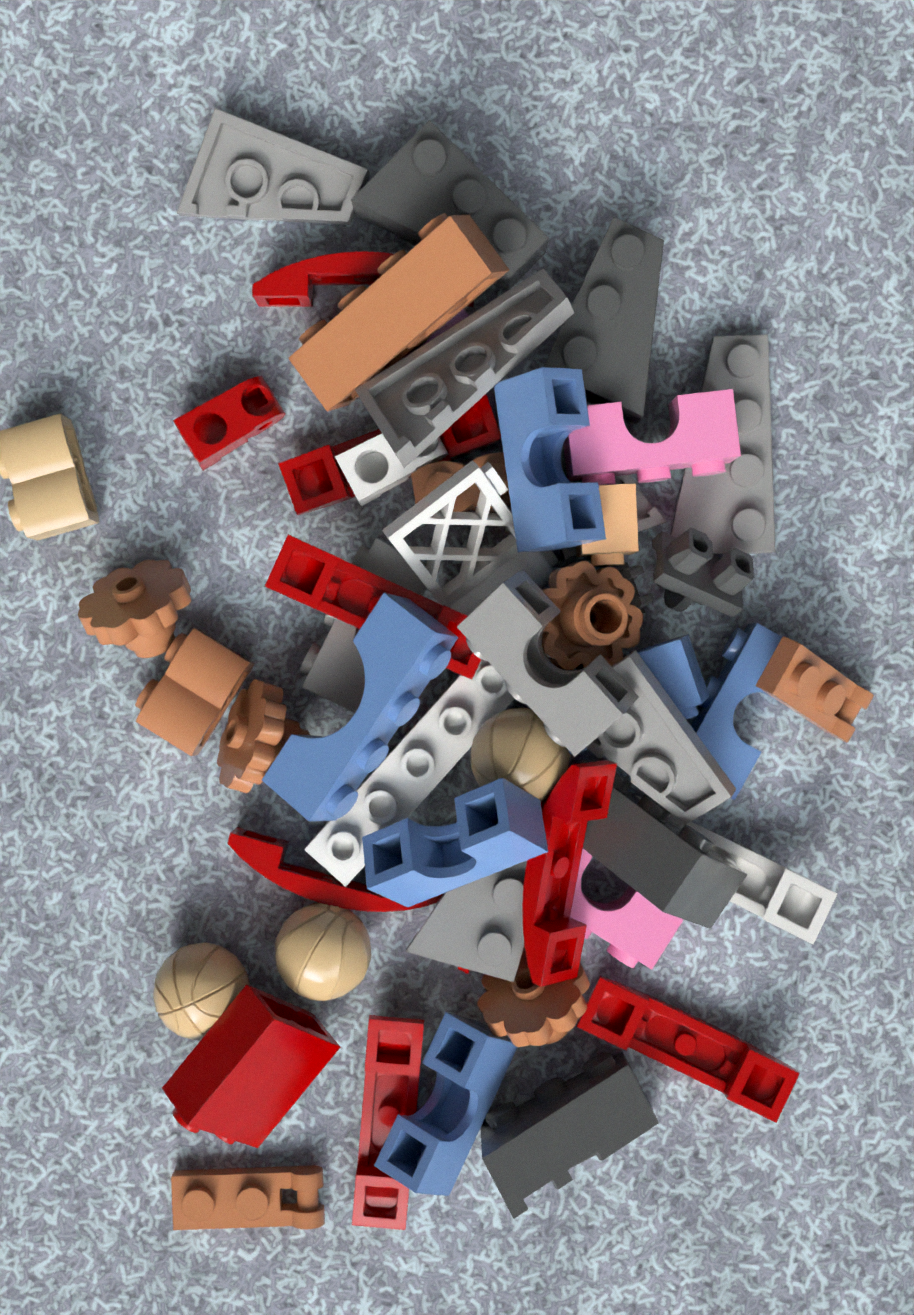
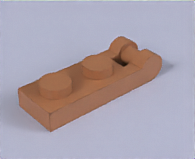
[755,636,874,743]
[171,1165,325,1230]

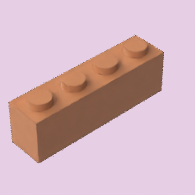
[288,213,509,412]

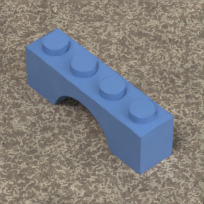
[262,593,458,822]

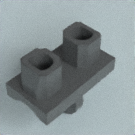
[652,527,754,618]

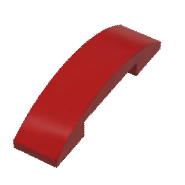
[252,251,474,307]
[278,394,502,515]
[264,534,481,680]
[522,760,617,987]
[227,827,443,912]
[576,976,800,1123]
[352,1015,424,1230]

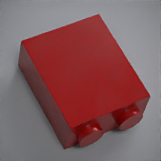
[162,984,341,1148]

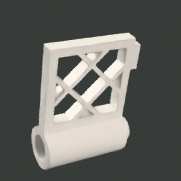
[382,460,559,616]

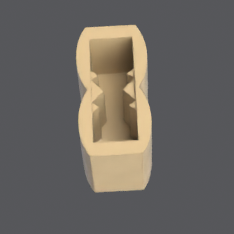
[0,413,99,541]

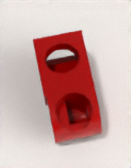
[173,376,286,471]

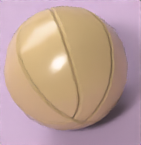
[471,707,570,802]
[275,902,371,1001]
[153,942,250,1041]

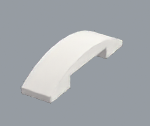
[636,795,838,944]

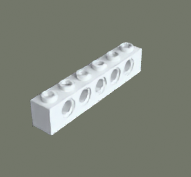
[304,659,549,887]

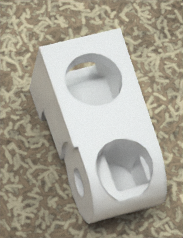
[335,434,448,506]

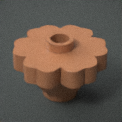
[78,560,191,658]
[541,561,643,670]
[217,679,310,793]
[477,945,590,1047]

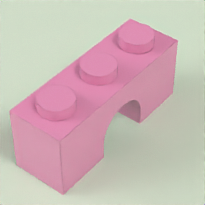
[563,389,741,485]
[570,849,684,970]

